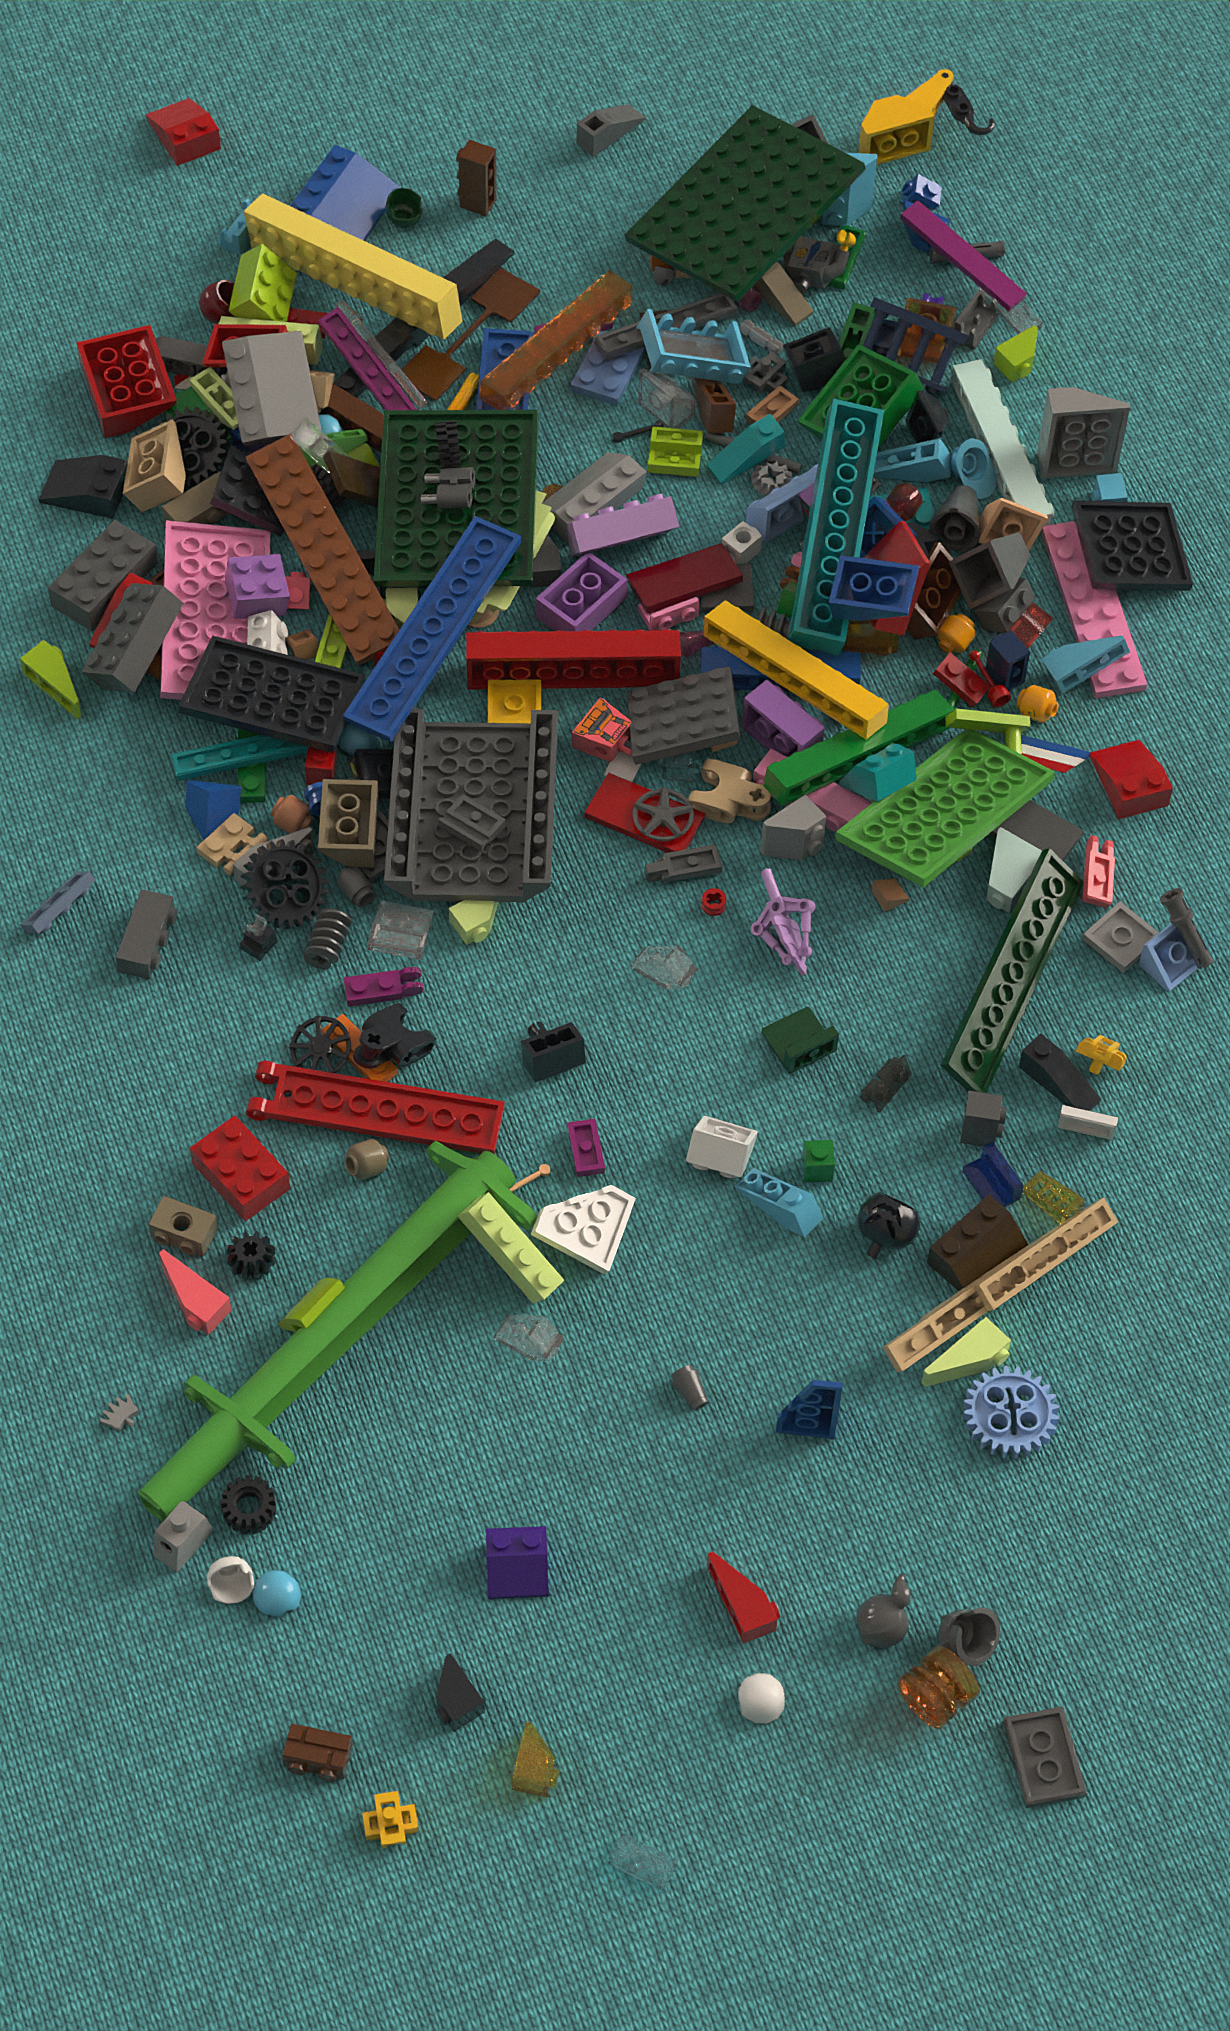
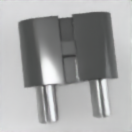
[421,467,475,509]

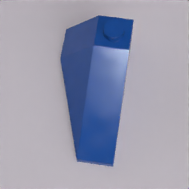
[776,1380,843,1439]

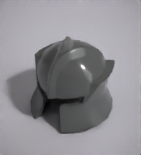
[938,1608,1000,1666]

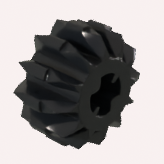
[227,1231,276,1281]

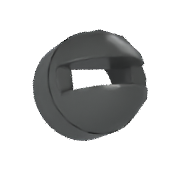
[653,266,675,286]

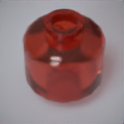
[885,483,922,522]

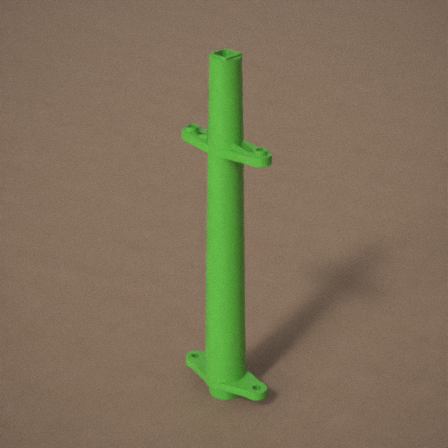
[137,1141,537,1522]

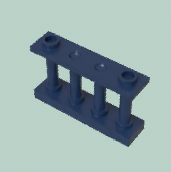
[852,297,968,395]

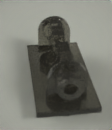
[860,1055,912,1113]

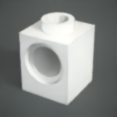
[722,521,762,564]

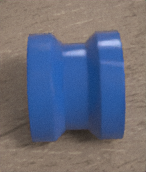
[304,782,323,816]

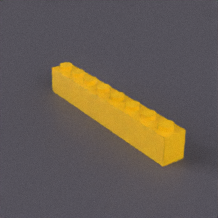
[703,600,889,740]

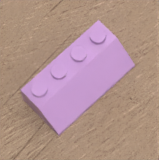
[567,494,679,558]

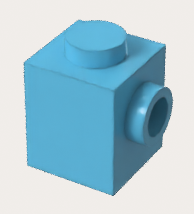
[1092,473,1128,502]

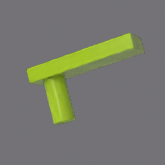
[945,709,1030,754]

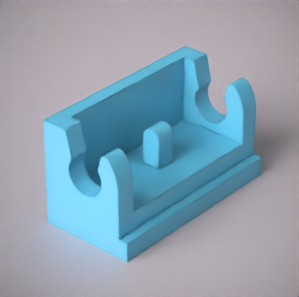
[219,199,250,255]

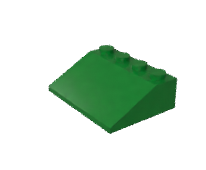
[798,344,924,448]

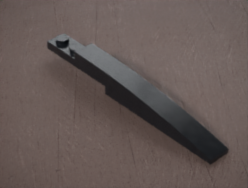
[333,239,515,398]

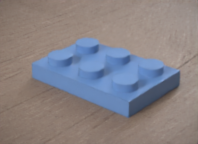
[571,330,645,406]

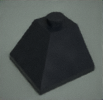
[905,390,949,443]

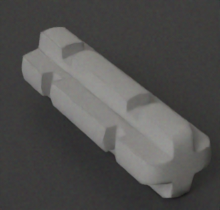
[739,319,783,355]

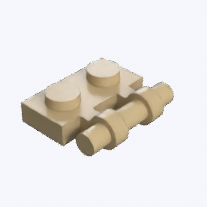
[197,813,268,875]

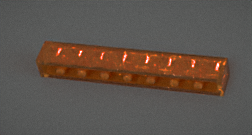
[479,270,633,410]

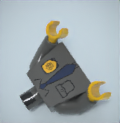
[783,230,856,293]

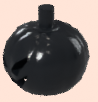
[857,1192,921,1259]

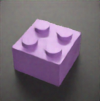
[225,554,290,619]

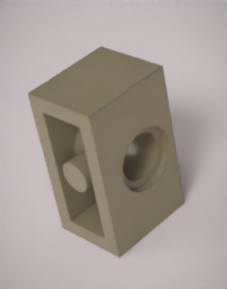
[149,1196,218,1257]

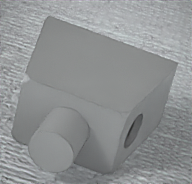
[153,1501,214,1573]

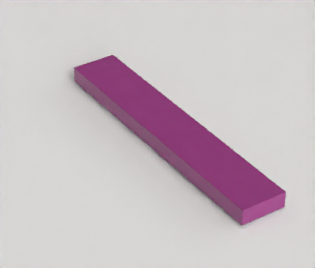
[900,200,1027,312]
[318,307,417,410]

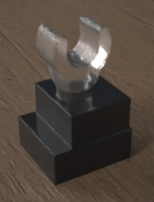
[240,914,277,961]

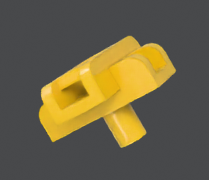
[1076,1035,1127,1075]
[362,1791,418,1848]

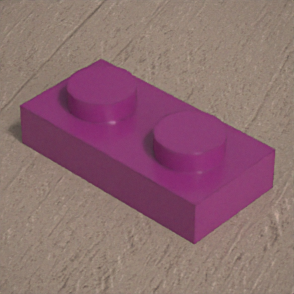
[567,1119,605,1177]

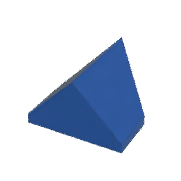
[185,780,241,840]

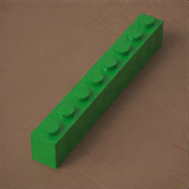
[763,690,955,807]

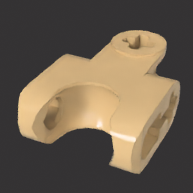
[688,759,771,824]

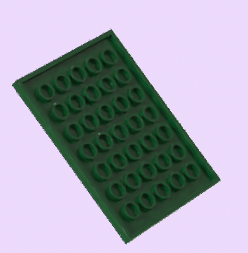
[624,105,866,302]
[374,410,539,587]

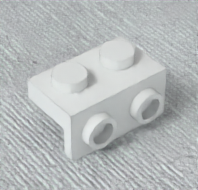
[247,610,288,655]

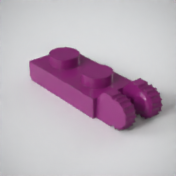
[343,966,424,1006]

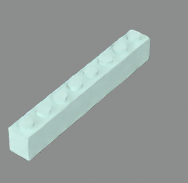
[951,359,1054,526]

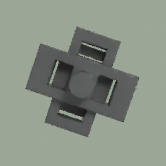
[744,352,788,394]

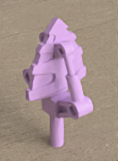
[751,868,815,976]

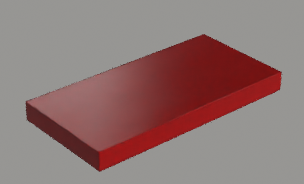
[584,772,706,853]

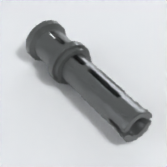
[1160,888,1214,969]

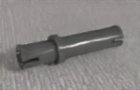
[929,241,1005,264]

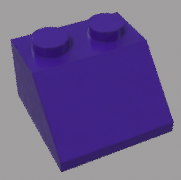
[486,1526,549,1599]

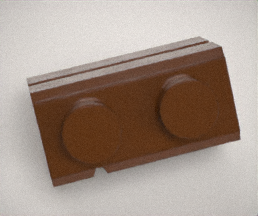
[282,1723,353,1782]

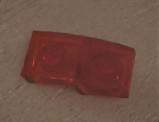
[1009,602,1053,649]

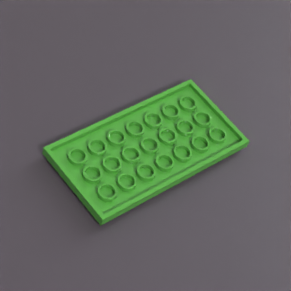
[836,729,1055,888]

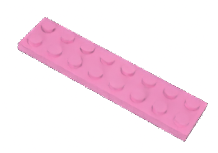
[1041,521,1147,699]

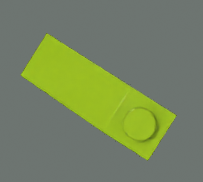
[20,640,81,719]

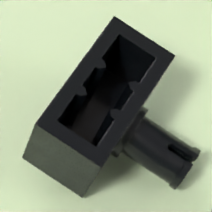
[521,1022,586,1082]

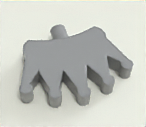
[100,1394,139,1431]

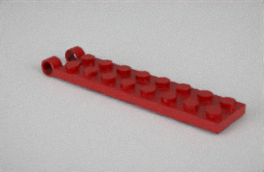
[246,1061,505,1154]

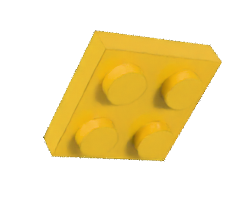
[488,680,541,723]

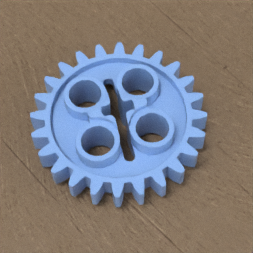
[963,1366,1059,1459]

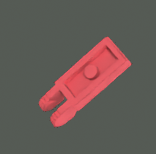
[1082,835,1115,909]

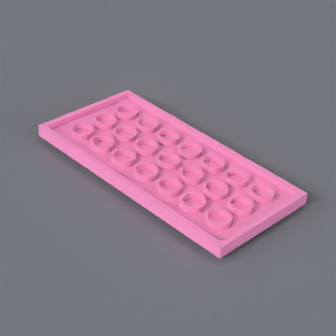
[160,521,270,700]

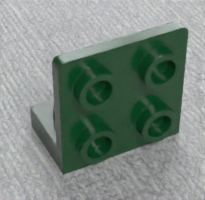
[761,1007,839,1074]

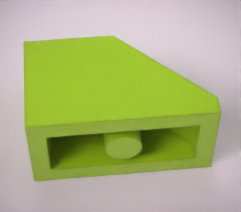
[993,325,1038,382]

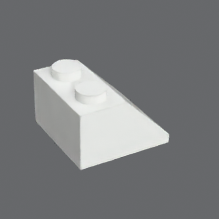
[686,1116,758,1178]

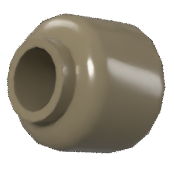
[344,1139,389,1180]

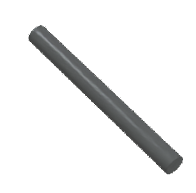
[705,431,802,474]

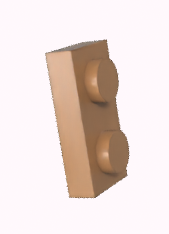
[746,386,799,425]

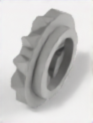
[751,461,792,496]

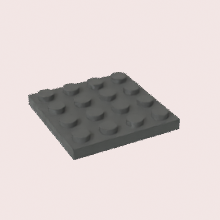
[627,666,740,765]

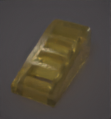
[1021,1171,1085,1224]

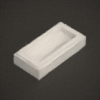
[1058,1105,1118,1140]

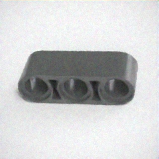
[155,336,221,377]

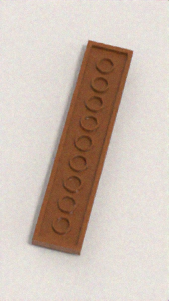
[245,433,399,666]

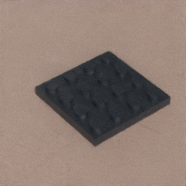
[1071,501,1193,591]

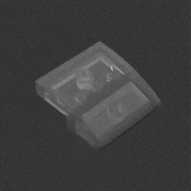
[367,900,435,960]

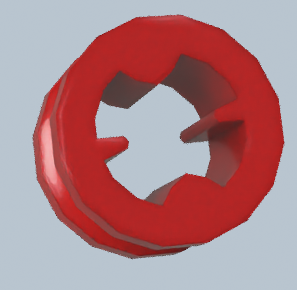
[701,888,726,916]

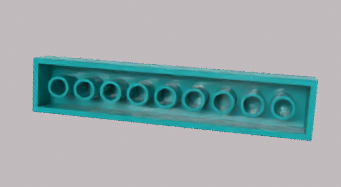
[788,398,884,655]

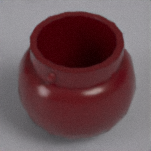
[198,280,235,324]

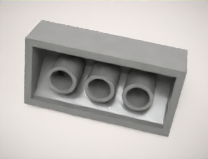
[542,452,646,544]

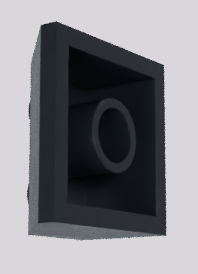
[783,327,845,393]

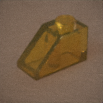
[512,1721,560,1798]

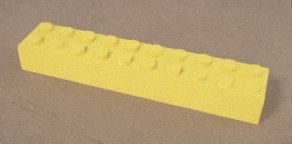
[244,193,463,340]

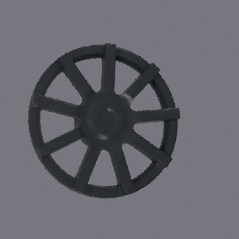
[289,1016,351,1073]

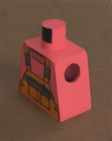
[572,697,632,762]

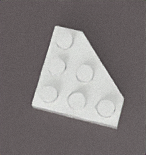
[531,1185,636,1274]

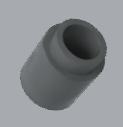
[337,867,376,907]

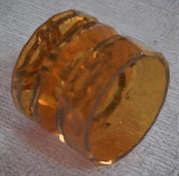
[897,1645,980,1729]

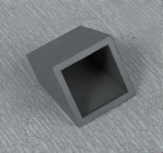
[949,532,1030,609]

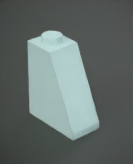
[986,827,1042,913]

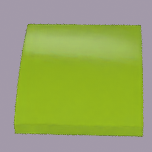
[647,427,703,477]
[278,1278,345,1332]

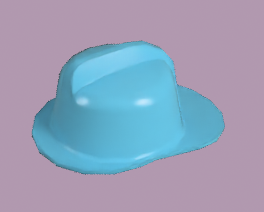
[950,438,997,499]

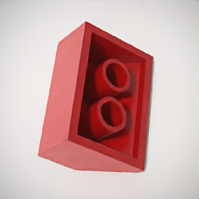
[202,324,289,367]

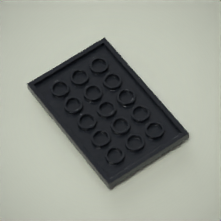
[178,635,366,753]

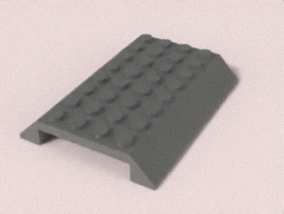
[384,708,558,903]

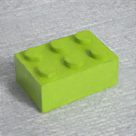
[229,244,297,322]

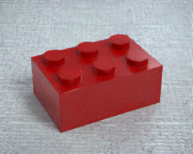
[190,1116,290,1222]

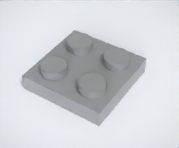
[1082,902,1159,973]

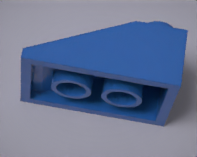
[829,555,919,621]

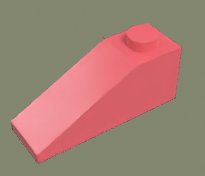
[159,1249,231,1335]

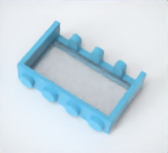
[636,309,751,384]

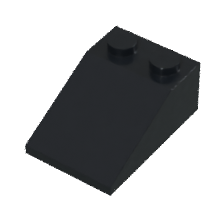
[39,455,127,519]

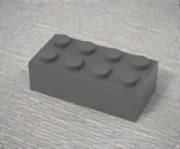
[48,520,158,631]
[82,583,184,693]

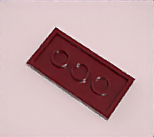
[626,543,743,614]

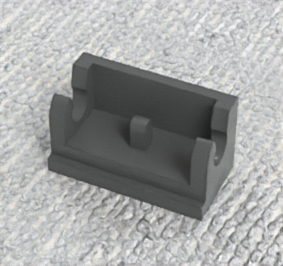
[954,289,998,350]

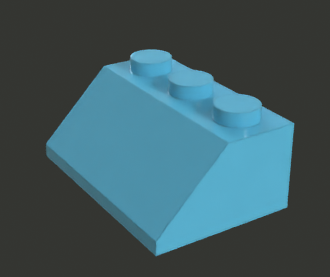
[822,153,877,226]

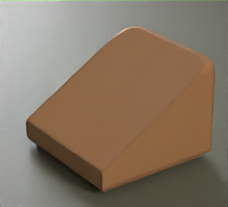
[285,629,319,660]
[871,878,909,912]

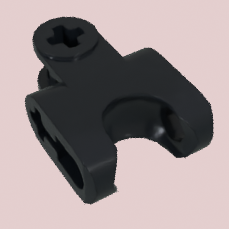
[353,1003,437,1069]

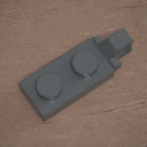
[644,845,723,882]

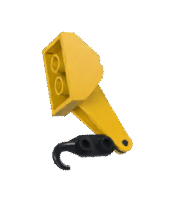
[858,69,995,165]

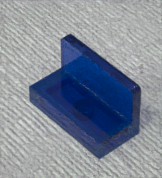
[962,1142,1024,1208]

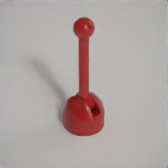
[969,651,1012,708]

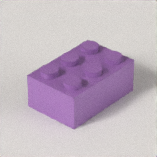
[536,551,628,631]
[742,680,825,757]

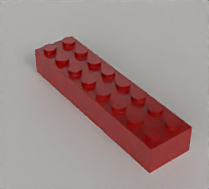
[466,629,681,690]

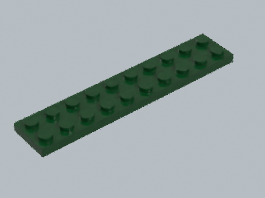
[940,848,1084,1093]

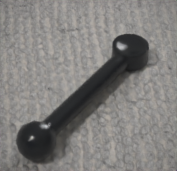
[613,421,664,443]

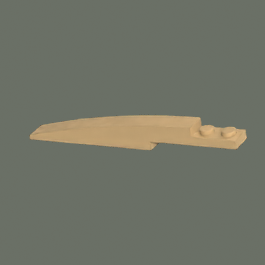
[882,1198,1118,1372]

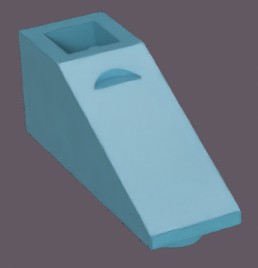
[735,1168,823,1237]

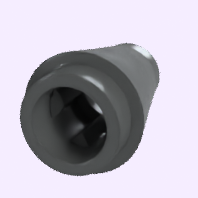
[671,1365,709,1411]

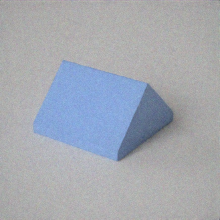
[1139,923,1198,991]

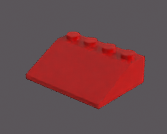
[76,325,177,438]
[864,520,930,636]

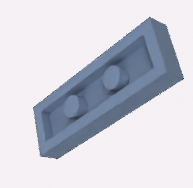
[20,871,95,934]

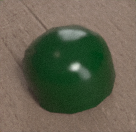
[385,187,423,227]

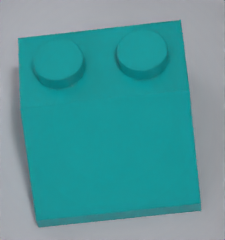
[840,744,917,801]

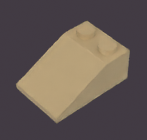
[123,420,186,512]

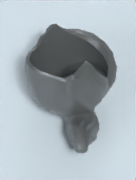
[856,1574,911,1648]

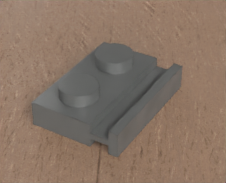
[438,794,506,851]

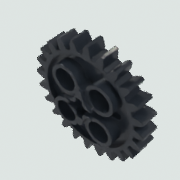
[158,406,231,489]
[240,839,329,929]

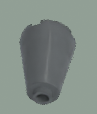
[929,485,981,553]

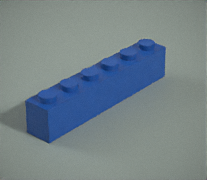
[700,646,861,692]

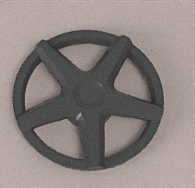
[633,787,694,841]

